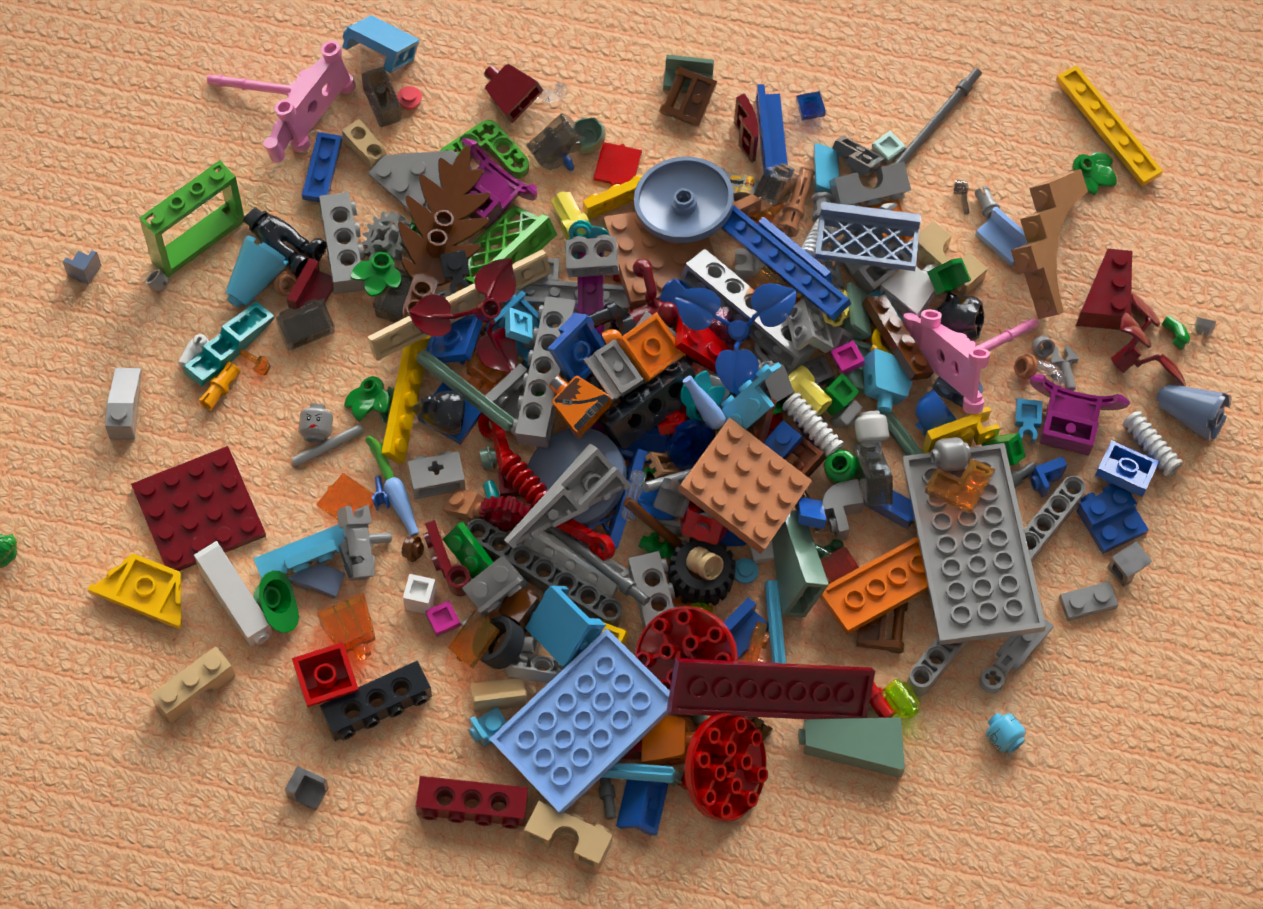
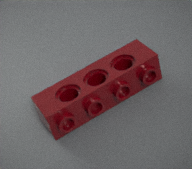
[416,776,528,829]

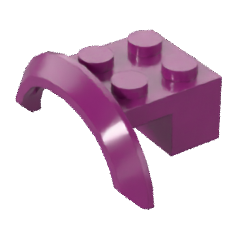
[461,138,537,230]
[1030,374,1130,456]

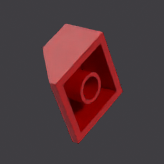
[292,642,359,708]

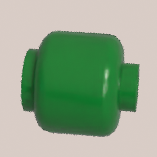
[824,450,859,485]

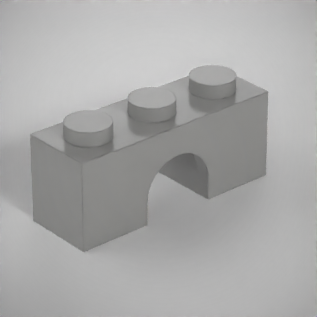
[829,162,911,206]

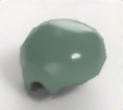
[569,117,606,153]

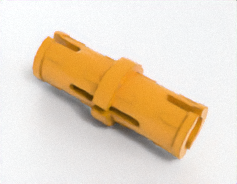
[198,362,241,411]

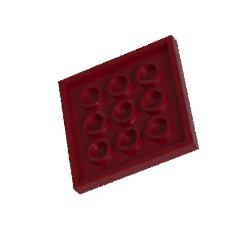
[131,446,266,571]

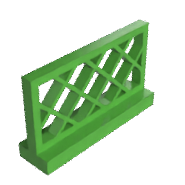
[463,205,557,285]

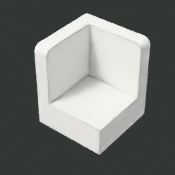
[403,574,437,614]

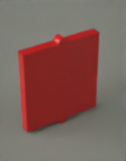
[593,142,642,186]

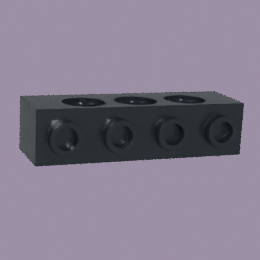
[599,359,696,450]
[320,660,432,741]

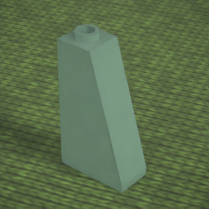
[772,511,829,617]
[798,717,905,777]

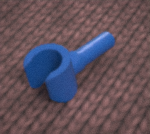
[372,476,390,511]

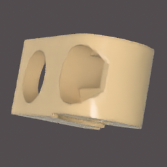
[342,119,387,168]

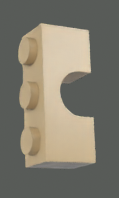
[911,221,988,297]
[150,646,235,725]
[524,801,613,871]

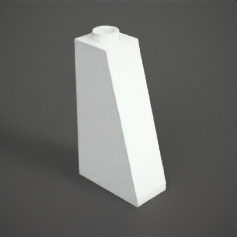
[194,541,273,647]

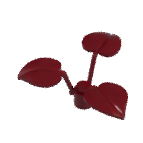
[409,259,517,373]
[1111,293,1186,386]

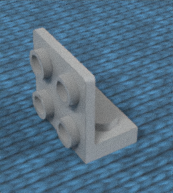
[485,363,538,436]

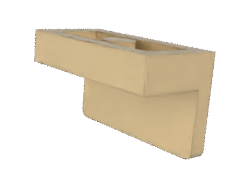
[471,678,527,712]

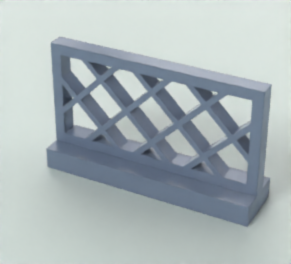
[815,202,921,271]

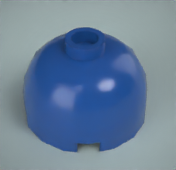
[915,389,957,436]

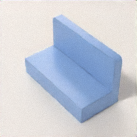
[975,207,1027,267]

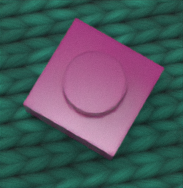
[831,341,865,375]
[425,601,461,637]

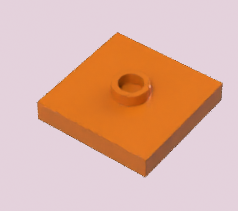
[616,312,686,382]

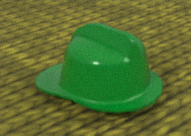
[253,570,299,633]

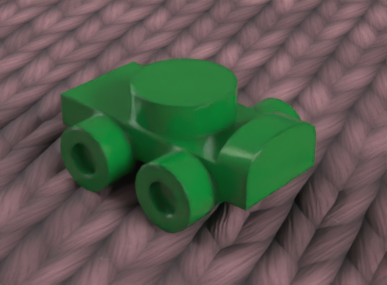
[638,532,675,559]

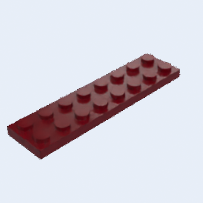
[667,658,875,719]

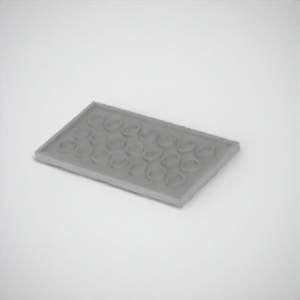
[902,443,1046,645]

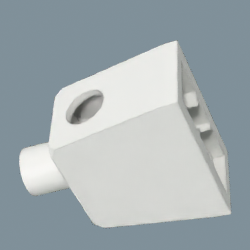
[879,264,936,318]

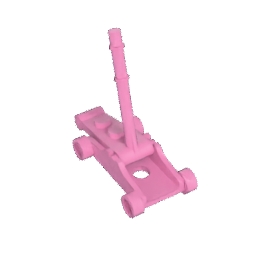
[207,41,356,163]
[903,310,1039,414]

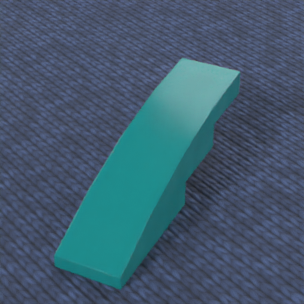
[183,301,275,387]

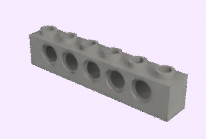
[680,249,815,372]
[512,296,578,448]

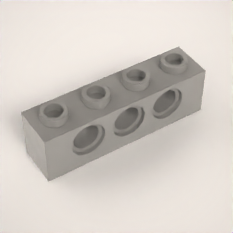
[319,192,364,294]
[627,551,675,629]

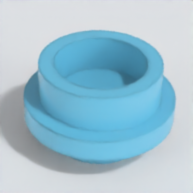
[734,558,759,584]

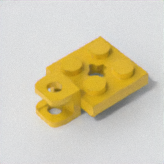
[922,407,1000,453]

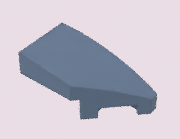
[289,564,345,599]

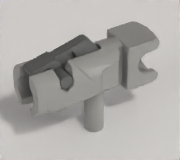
[337,505,392,581]

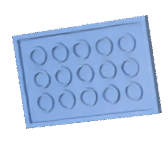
[490,629,670,814]

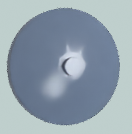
[634,157,734,243]
[527,429,626,526]

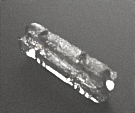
[621,470,646,521]

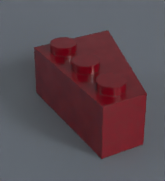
[1076,248,1133,330]

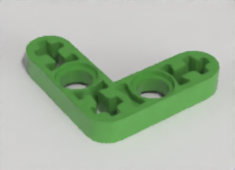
[440,120,529,178]

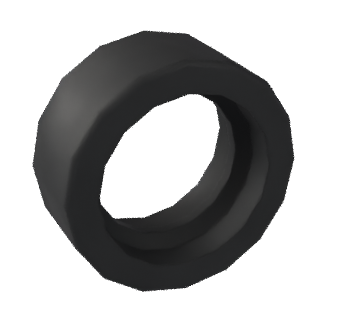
[474,616,525,670]

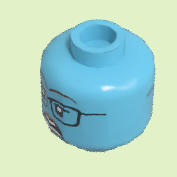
[986,713,1026,754]

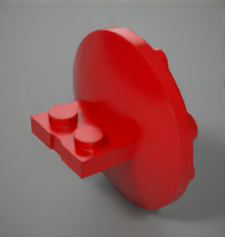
[635,606,738,691]
[678,713,768,822]

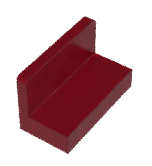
[287,258,333,320]

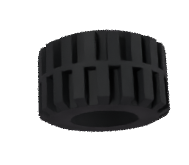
[668,537,736,608]

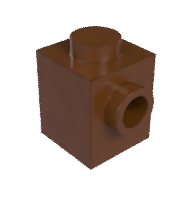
[498,589,540,634]

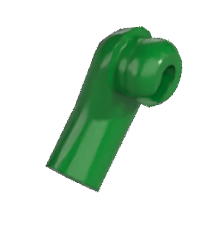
[1161,315,1190,349]

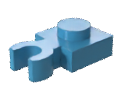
[1014,398,1043,444]

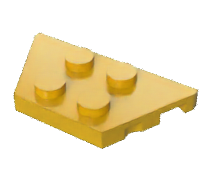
[87,553,182,630]

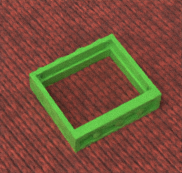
[139,160,244,278]

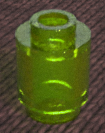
[883,678,921,719]

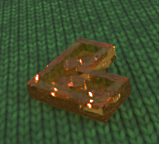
[925,459,995,514]

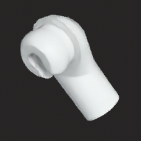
[178,334,209,368]

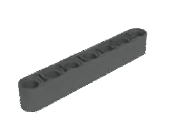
[467,519,622,627]

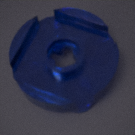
[666,419,716,471]

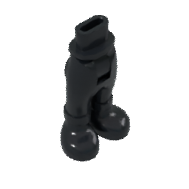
[243,207,327,277]

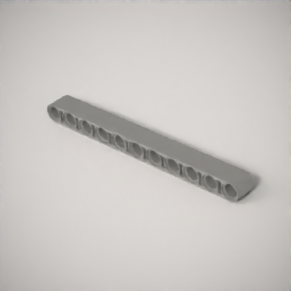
[907,476,1086,696]

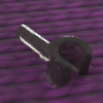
[953,180,970,215]

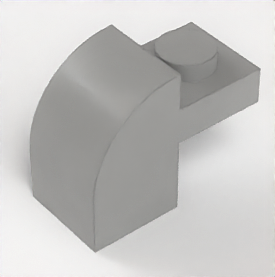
[822,479,864,541]

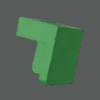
[927,258,971,295]
[822,373,860,416]
[981,433,1026,466]

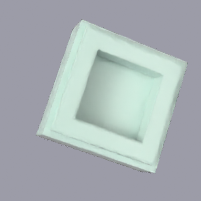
[871,131,906,164]

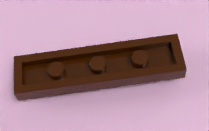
[862,295,934,381]

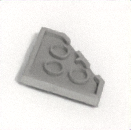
[368,150,472,210]

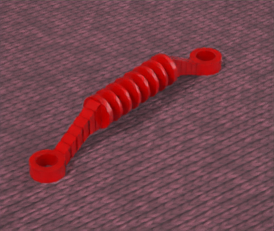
[478,414,615,561]

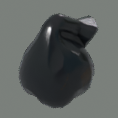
[935,292,984,341]
[413,391,465,435]

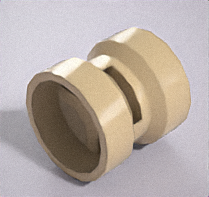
[686,547,723,580]

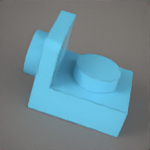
[498,308,533,344]
[468,707,507,748]

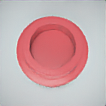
[397,86,422,110]

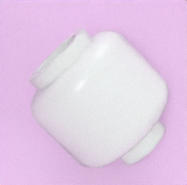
[854,411,889,448]

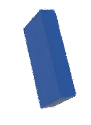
[795,497,827,529]

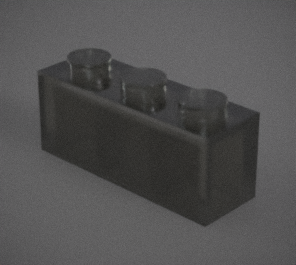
[853,441,893,507]

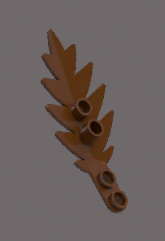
[398,146,490,318]

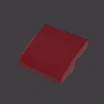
[734,93,759,163]

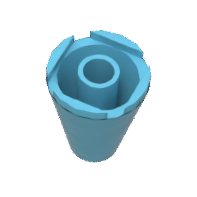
[225,235,289,308]

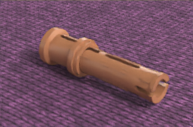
[777,166,815,237]

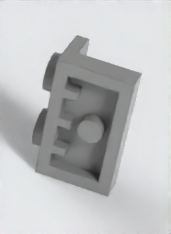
[787,298,833,353]
[462,555,524,614]

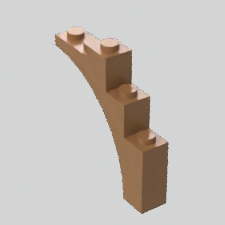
[1011,169,1088,319]

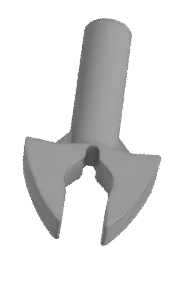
[1050,345,1079,391]

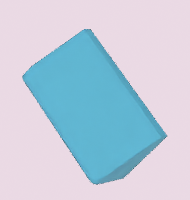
[813,143,839,194]

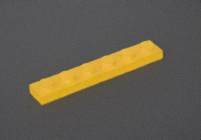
[1056,65,1163,187]
[381,335,431,464]

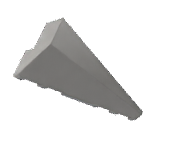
[504,444,632,548]

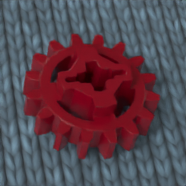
[479,496,531,532]

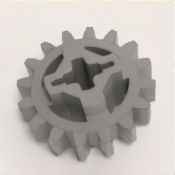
[362,211,412,266]

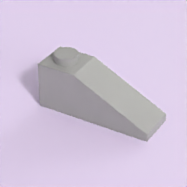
[105,368,142,439]

